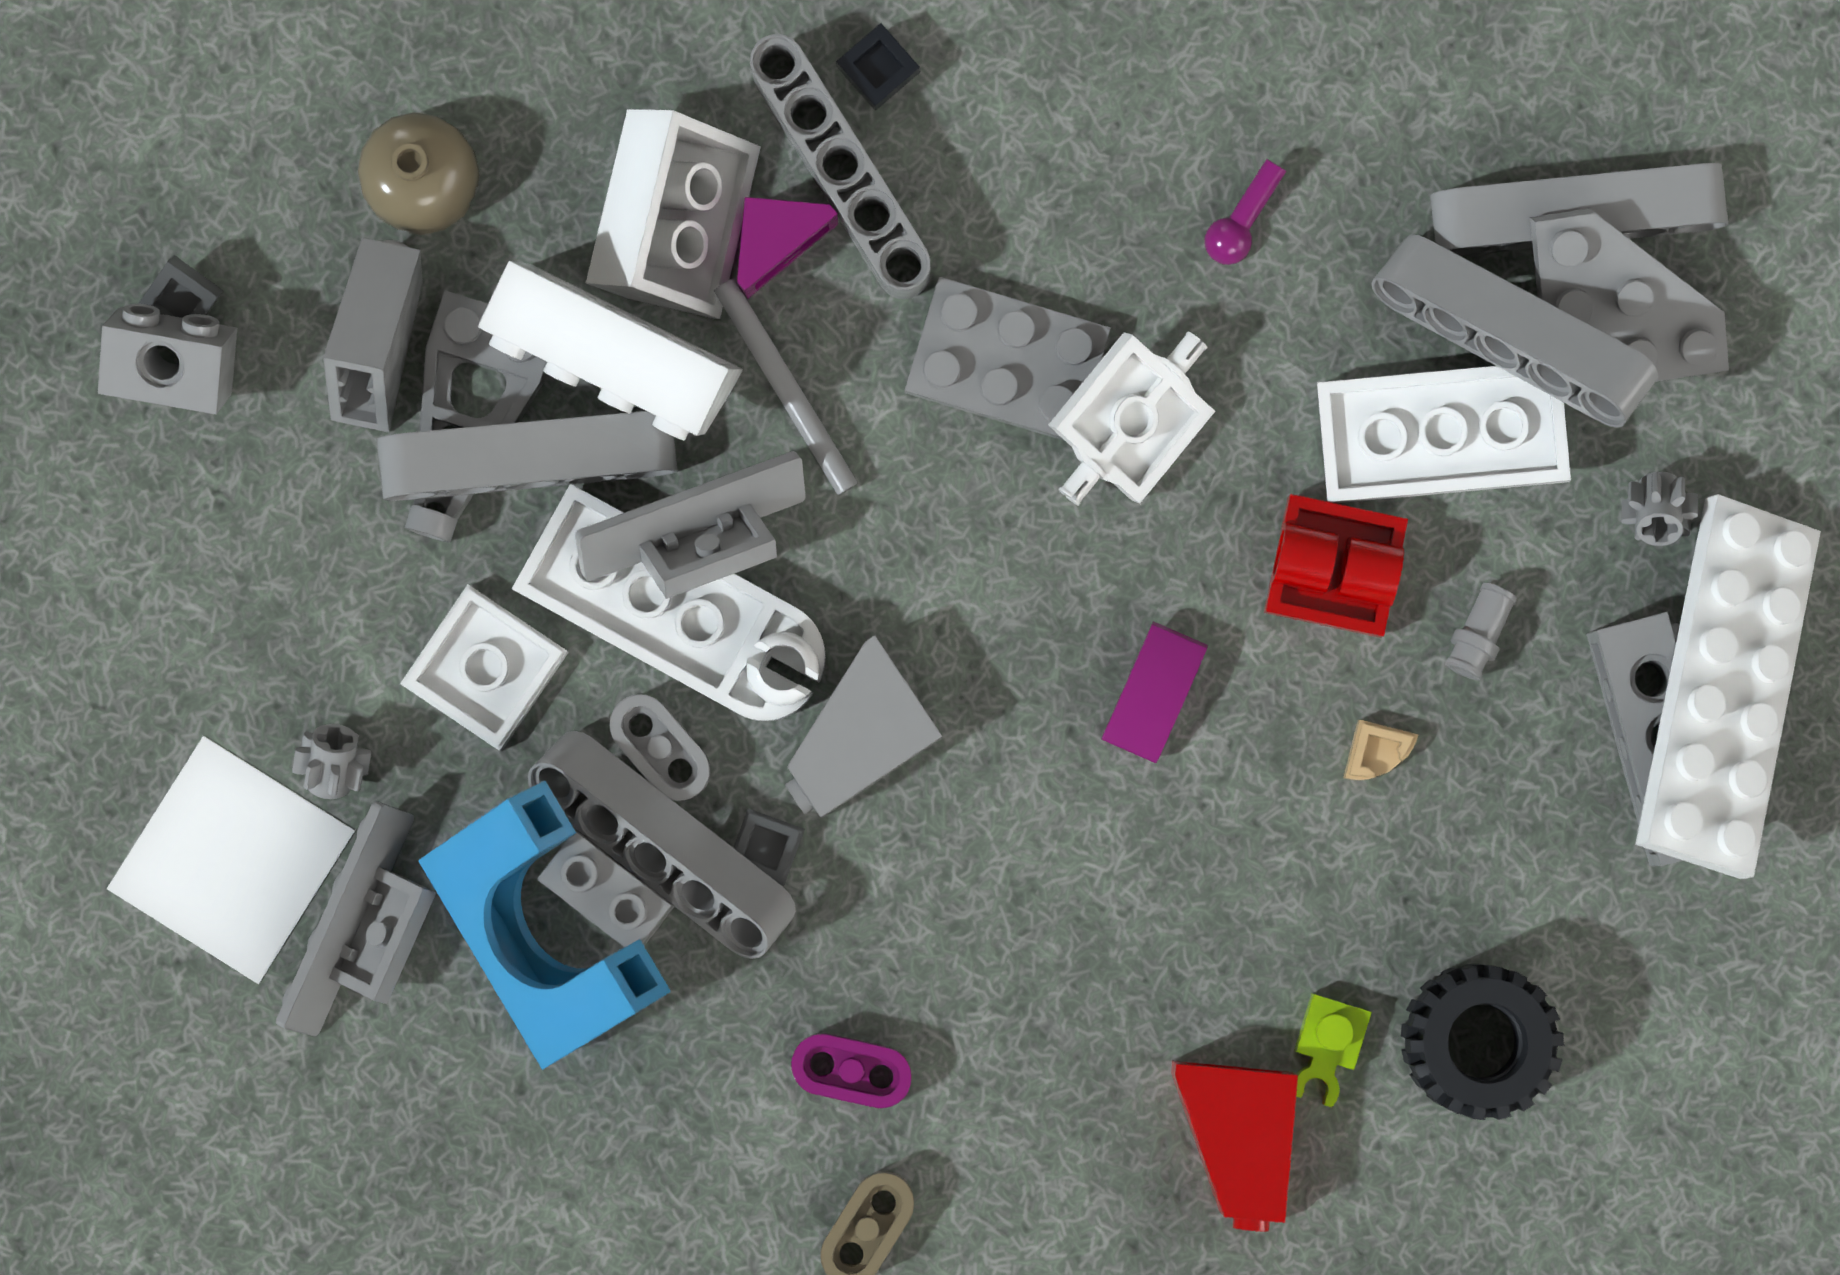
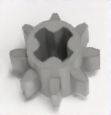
[1622,472,1698,546]
[292,724,371,799]

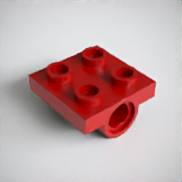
[1264,494,1408,638]

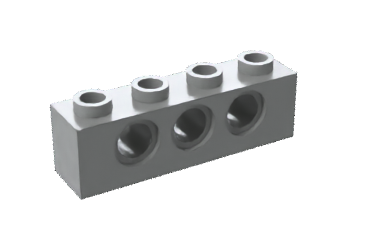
[1586,612,1683,866]

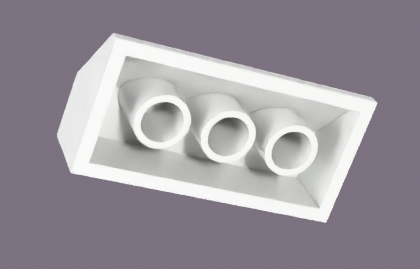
[478,261,743,441]

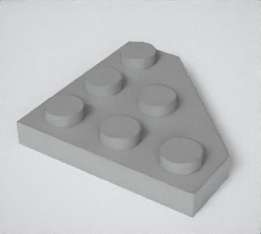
[1530,208,1729,382]

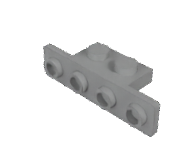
[575,451,806,599]
[276,801,436,1036]

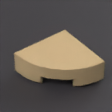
[1343,720,1418,780]

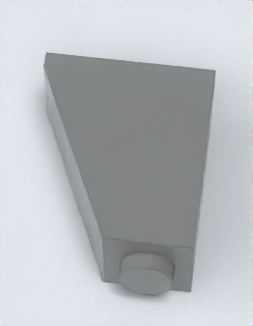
[323,238,423,432]
[785,635,942,818]

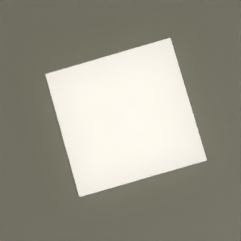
[107,736,355,984]

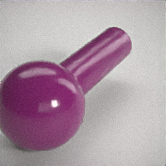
[1204,158,1287,265]

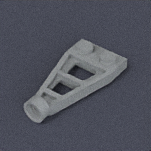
[404,290,547,543]

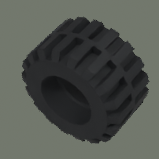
[1401,964,1564,1120]

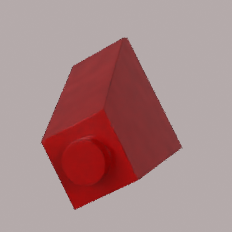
[1171,1060,1298,1232]

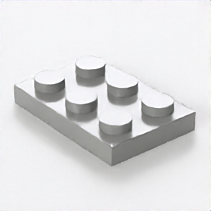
[905,277,1111,441]

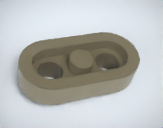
[821,1171,914,1275]

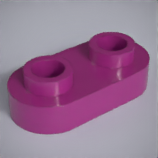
[791,1033,912,1108]

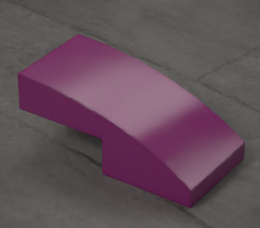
[1101,621,1208,764]

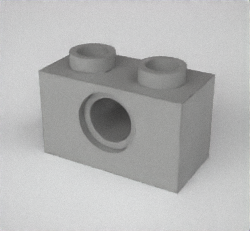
[98,304,237,414]
[537,831,675,947]

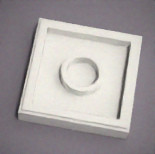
[400,584,569,751]

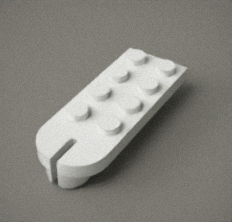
[512,484,826,721]

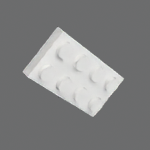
[1317,366,1571,503]

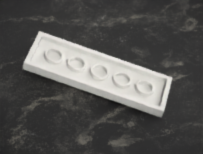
[1635,494,1821,879]

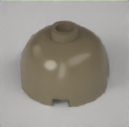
[358,112,480,235]

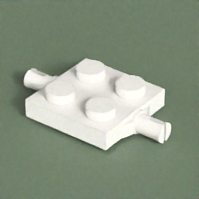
[1048,331,1215,506]

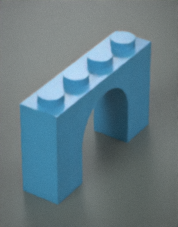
[418,781,671,1070]

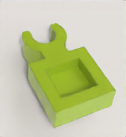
[1294,993,1372,1108]

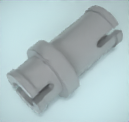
[1445,582,1518,680]

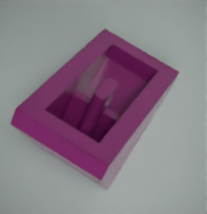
[737,197,839,299]

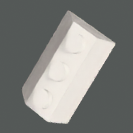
[586,109,761,319]

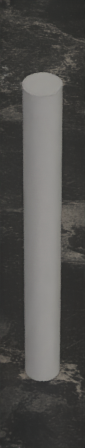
[714,278,858,495]

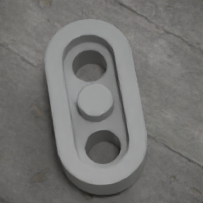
[610,694,711,801]

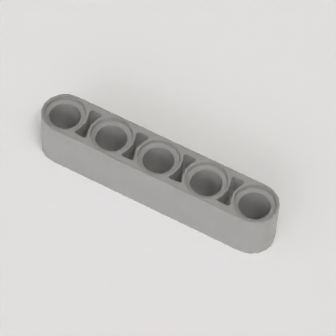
[750,34,930,299]
[1430,163,1728,256]
[1371,234,1659,428]
[376,411,678,501]
[528,731,796,959]

